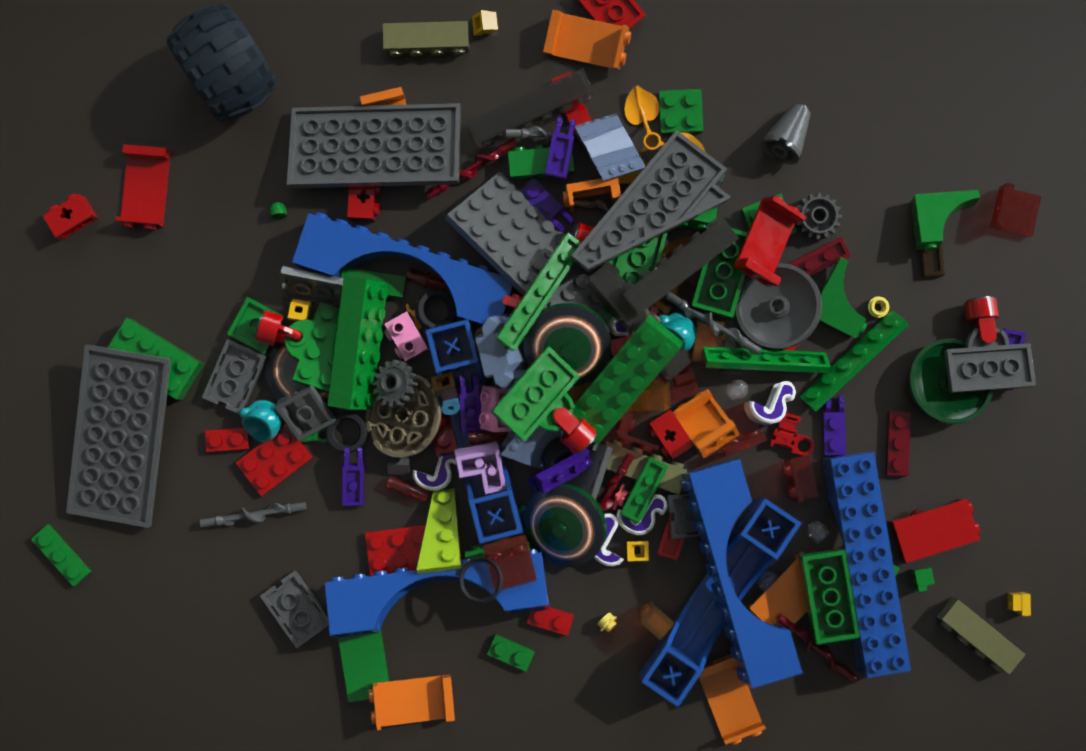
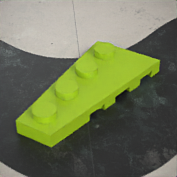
[417,488,461,574]

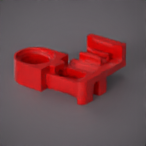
[769,412,814,456]

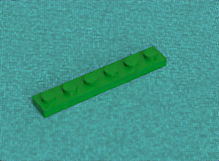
[495,233,581,352]
[800,310,908,412]
[701,347,831,373]

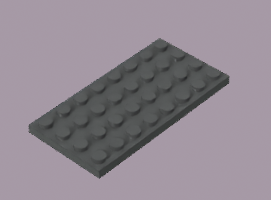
[287,103,461,188]
[445,171,614,313]
[66,344,171,528]

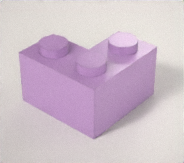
[454,442,507,494]

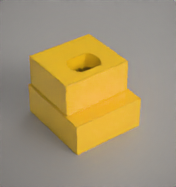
[472,10,498,36]
[288,299,313,322]
[626,541,649,561]
[1007,592,1031,616]

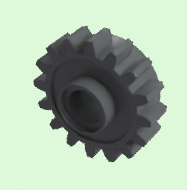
[795,192,842,240]
[372,360,418,408]

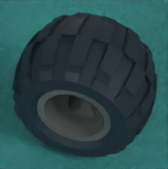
[167,3,277,122]

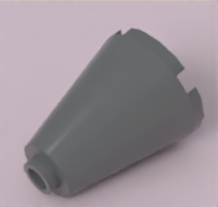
[760,103,811,165]

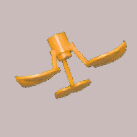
[618,85,705,184]

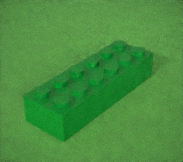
[328,276,388,410]
[573,314,683,444]

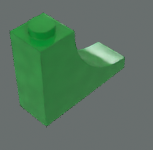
[910,190,980,252]
[820,256,867,338]

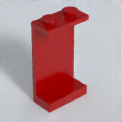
[115,144,171,230]
[734,195,806,287]
[888,498,981,563]

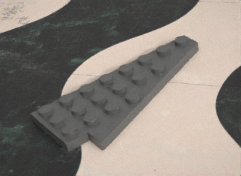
[571,130,731,271]

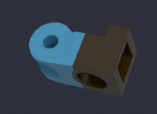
[431,373,460,415]

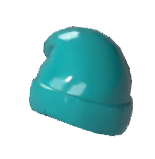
[657,313,696,356]
[239,400,282,443]

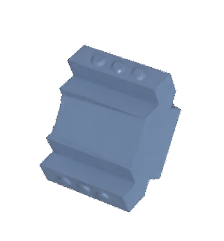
[575,114,645,180]
[476,313,529,390]
[500,427,564,470]

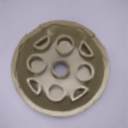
[366,373,442,458]

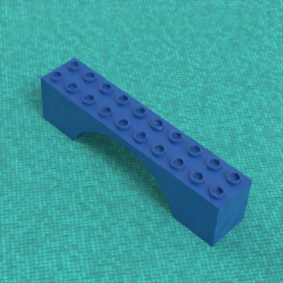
[292,212,514,327]
[426,319,523,543]
[821,452,911,678]
[681,459,802,688]
[638,496,802,707]
[325,550,550,638]

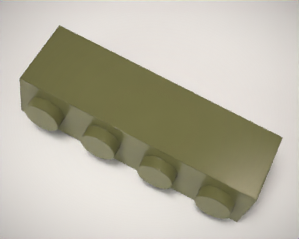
[383,21,469,57]
[605,439,688,494]
[937,597,1026,675]

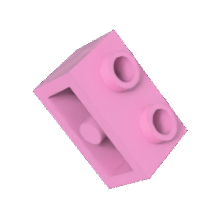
[384,312,429,362]
[479,385,511,432]

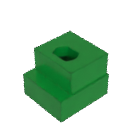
[910,567,935,592]

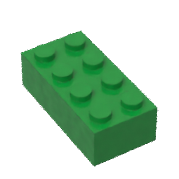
[690,223,747,320]
[108,318,205,400]
[798,548,860,644]

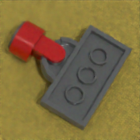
[944,296,1036,393]

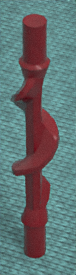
[425,138,518,200]
[599,453,635,511]
[776,613,859,684]

